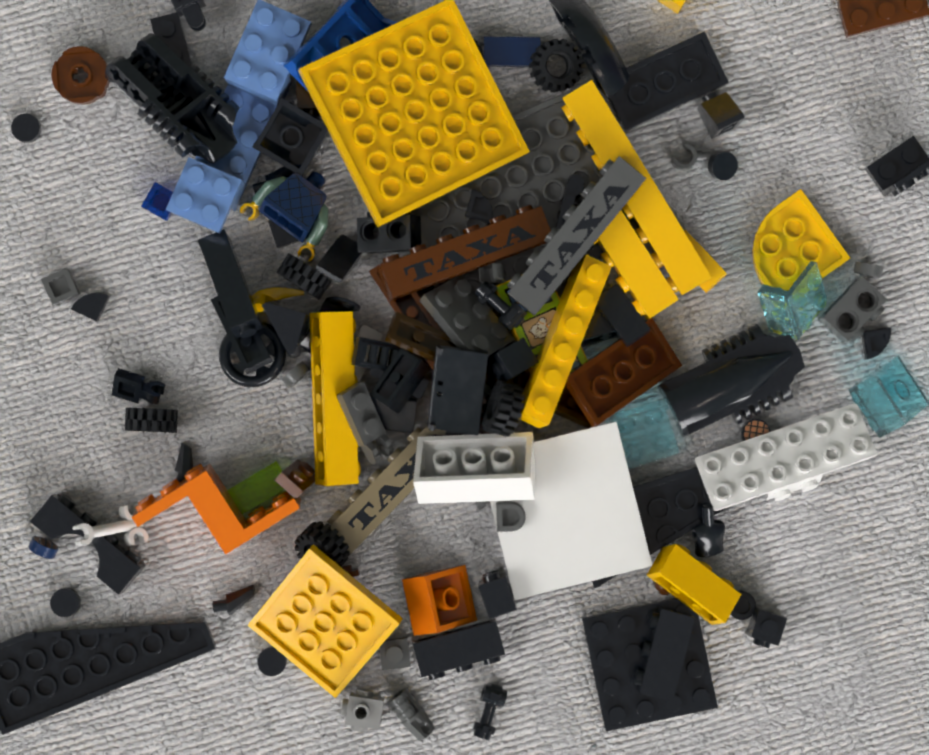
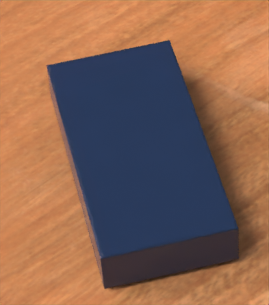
[484,37,541,67]

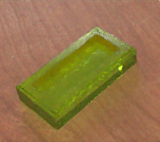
[227,461,285,514]

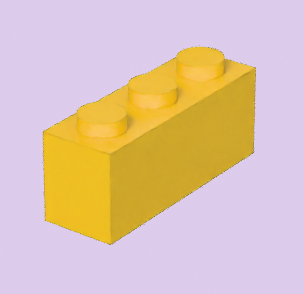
[647,544,741,625]

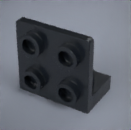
[865,136,929,197]

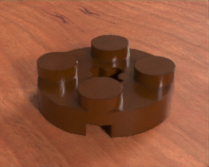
[51,46,110,105]

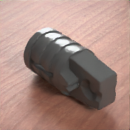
[387,687,435,741]

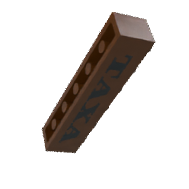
[377,205,551,301]

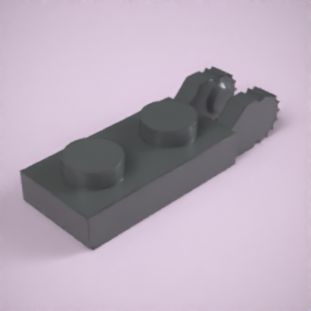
[337,382,394,465]

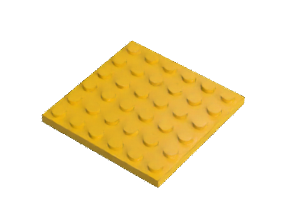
[298,0,530,228]

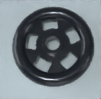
[219,322,286,387]

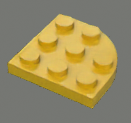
[752,189,850,308]

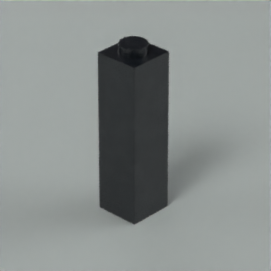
[198,229,263,338]

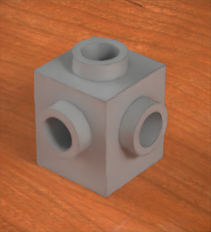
[341,688,385,732]

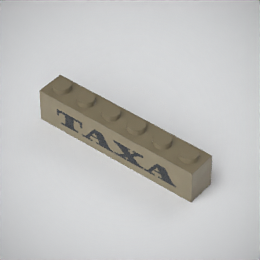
[327,417,446,554]

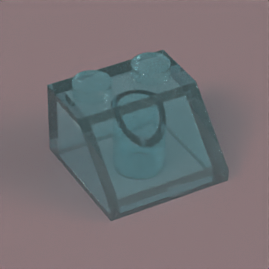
[848,356,929,438]

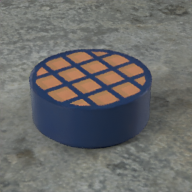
[28,536,59,559]

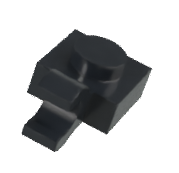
[112,368,165,404]

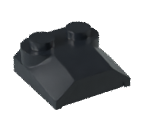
[252,97,329,176]

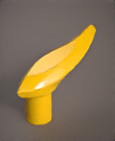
[252,287,304,312]

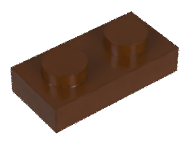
[275,459,315,499]

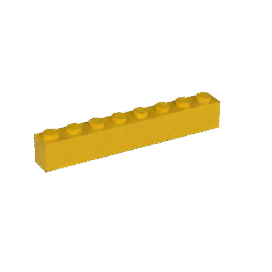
[561,80,712,296]

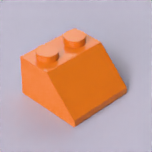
[402,565,477,636]

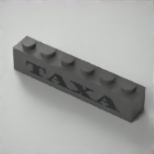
[507,157,646,316]

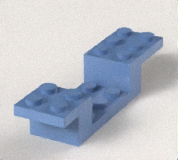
[166,0,312,234]

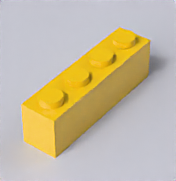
[593,210,679,320]

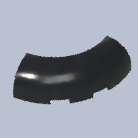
[549,0,630,98]

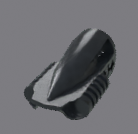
[105,33,240,164]
[658,324,805,437]

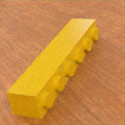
[519,255,612,428]
[309,311,361,486]

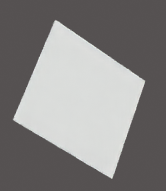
[490,422,652,600]

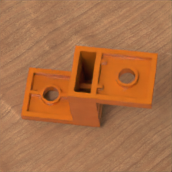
[131,463,301,555]

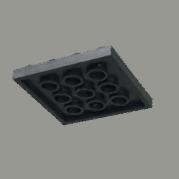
[582,598,718,731]

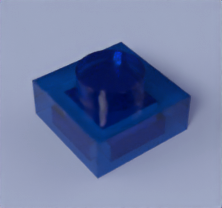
[141,182,173,221]

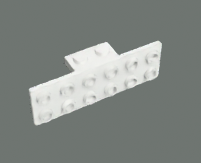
[695,403,877,511]

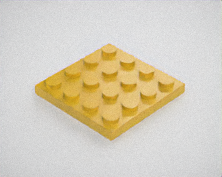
[248,544,403,698]

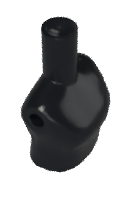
[692,503,725,557]

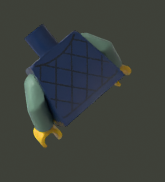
[240,171,329,262]

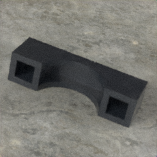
[30,494,145,595]

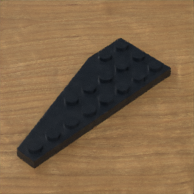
[0,621,217,735]

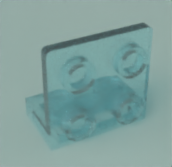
[757,261,827,340]
[609,398,679,469]

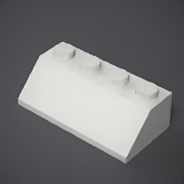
[413,432,535,504]

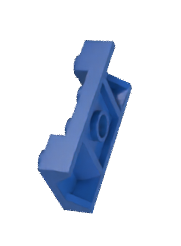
[283,0,398,91]

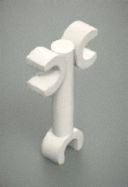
[72,503,149,546]

